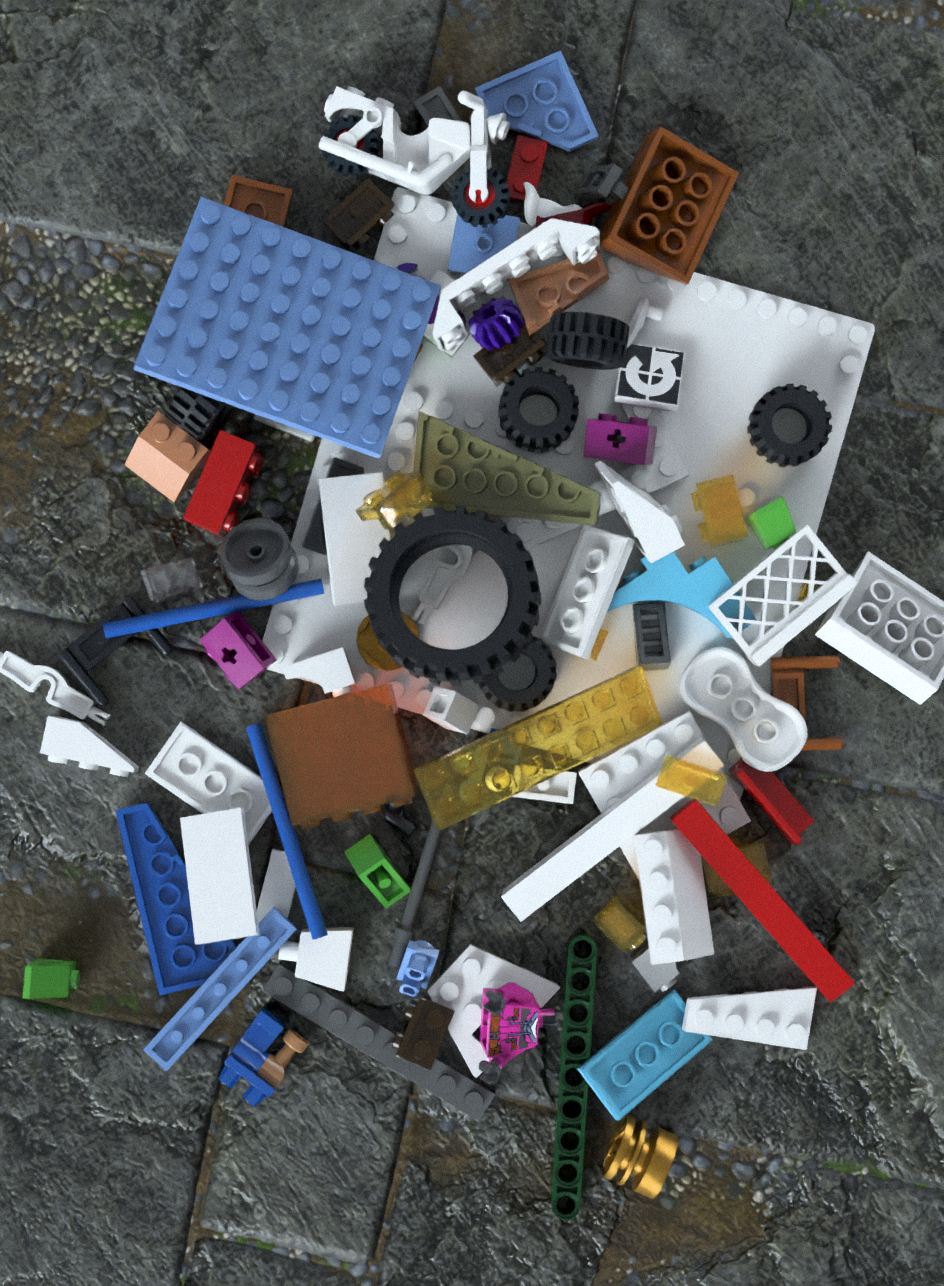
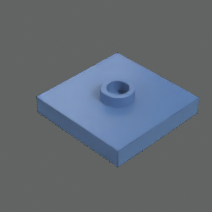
[448,213,520,281]

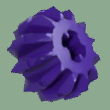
[468,296,524,351]

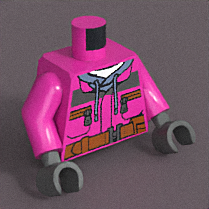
[479,982,555,1085]

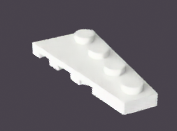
[682,986,817,1050]

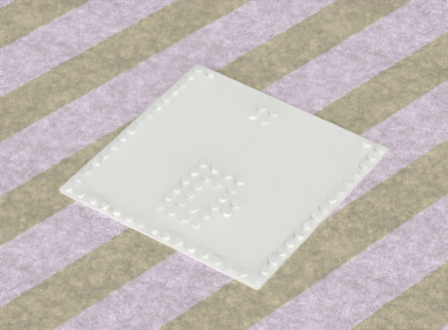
[262,187,875,800]

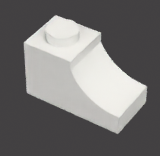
[282,647,357,697]

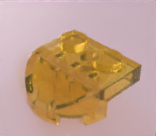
[355,471,433,530]

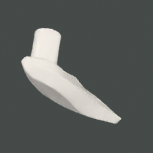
[627,297,664,348]

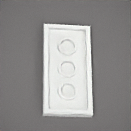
[318,472,390,606]
[539,524,635,660]
[145,721,285,845]
[180,807,260,945]

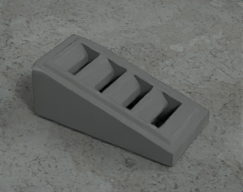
[632,602,671,671]

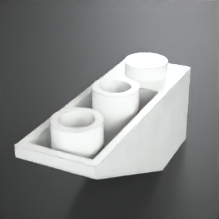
[40,716,139,777]

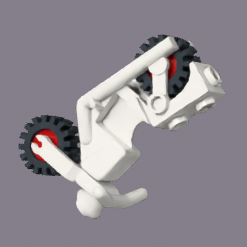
[319,86,511,228]

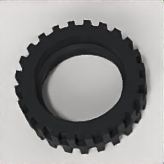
[364,506,541,687]

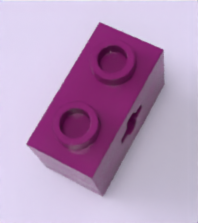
[583,413,657,465]
[200,611,277,690]

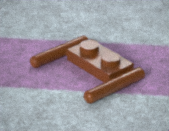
[770,655,844,751]

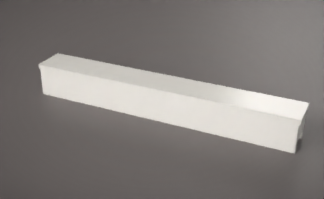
[501,737,724,922]

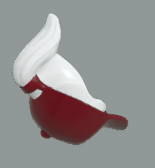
[523,182,612,227]

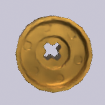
[601,1114,678,1199]

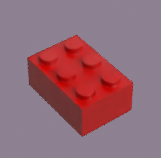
[183,430,264,538]

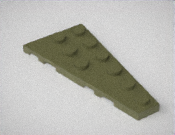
[410,411,601,525]

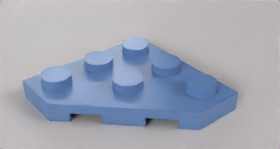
[475,50,599,152]

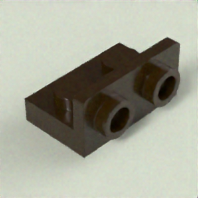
[392,996,455,1071]

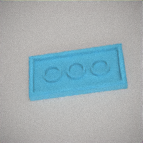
[577,989,713,1121]

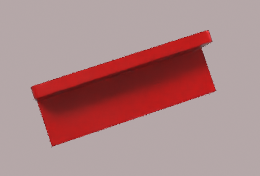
[728,758,814,845]

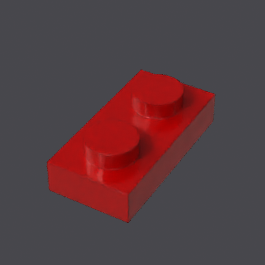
[507,135,548,203]

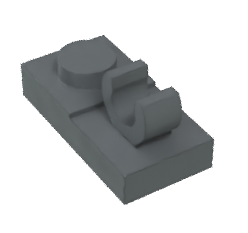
[575,164,629,200]

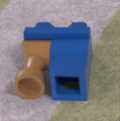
[219,1007,309,1107]

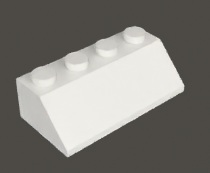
[633,829,714,965]

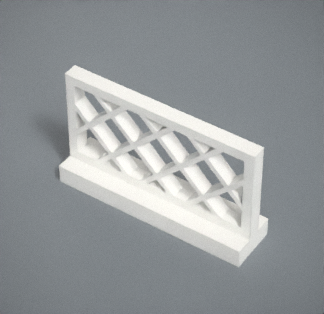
[708,524,857,666]

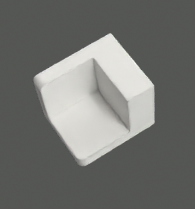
[423,686,479,734]

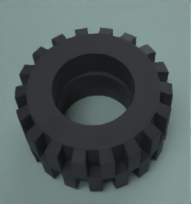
[545,312,630,370]
[498,367,579,453]
[747,383,832,467]
[167,387,234,441]
[478,634,557,712]

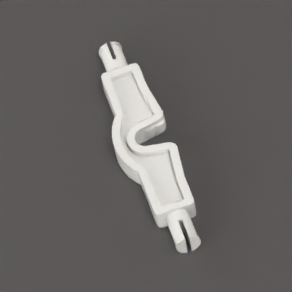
[412,512,476,625]
[0,651,111,726]

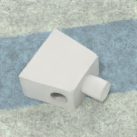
[279,927,354,991]

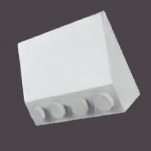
[815,551,944,705]

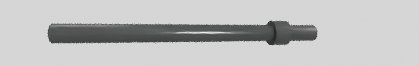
[388,783,456,968]

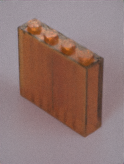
[265,683,419,830]

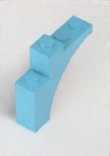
[607,551,757,638]

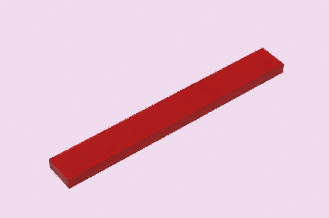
[670,797,855,1003]

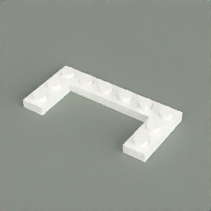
[499,403,689,550]

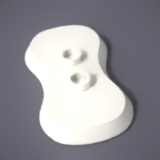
[680,646,807,772]

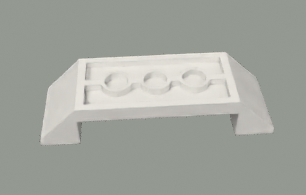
[432,218,600,352]

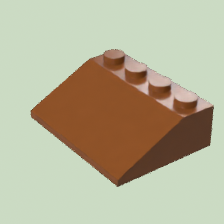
[600,126,739,285]

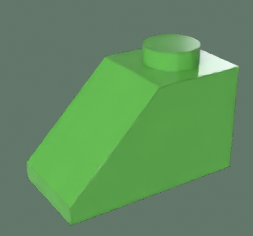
[746,496,796,550]
[344,834,411,909]
[23,958,80,999]

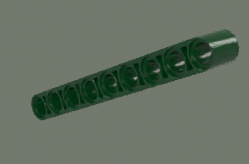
[550,932,597,1221]

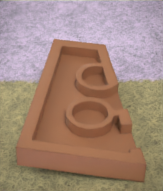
[509,250,609,336]

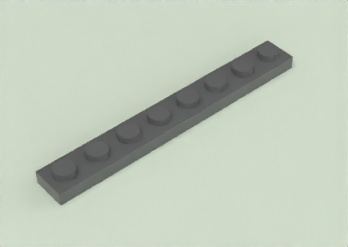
[262,962,495,1122]

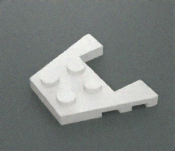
[427,944,560,1079]

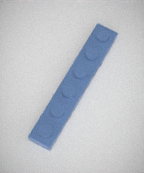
[143,906,297,1072]

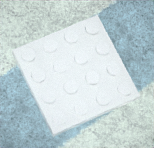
[578,710,751,879]

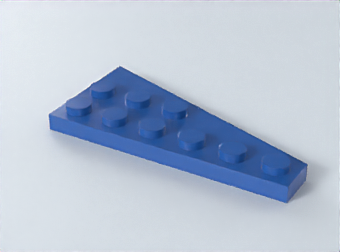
[115,802,238,996]

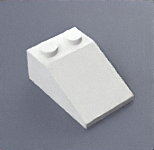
[595,461,685,563]

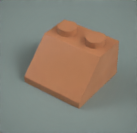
[125,411,211,503]

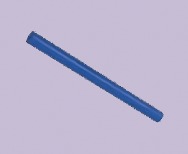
[103,579,324,639]
[246,723,328,940]

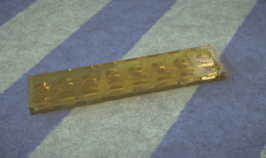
[414,666,663,830]

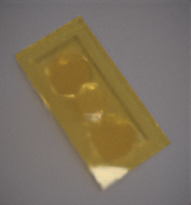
[655,754,728,807]

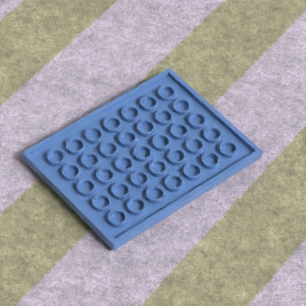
[134,197,441,459]

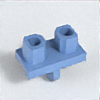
[396,940,440,997]

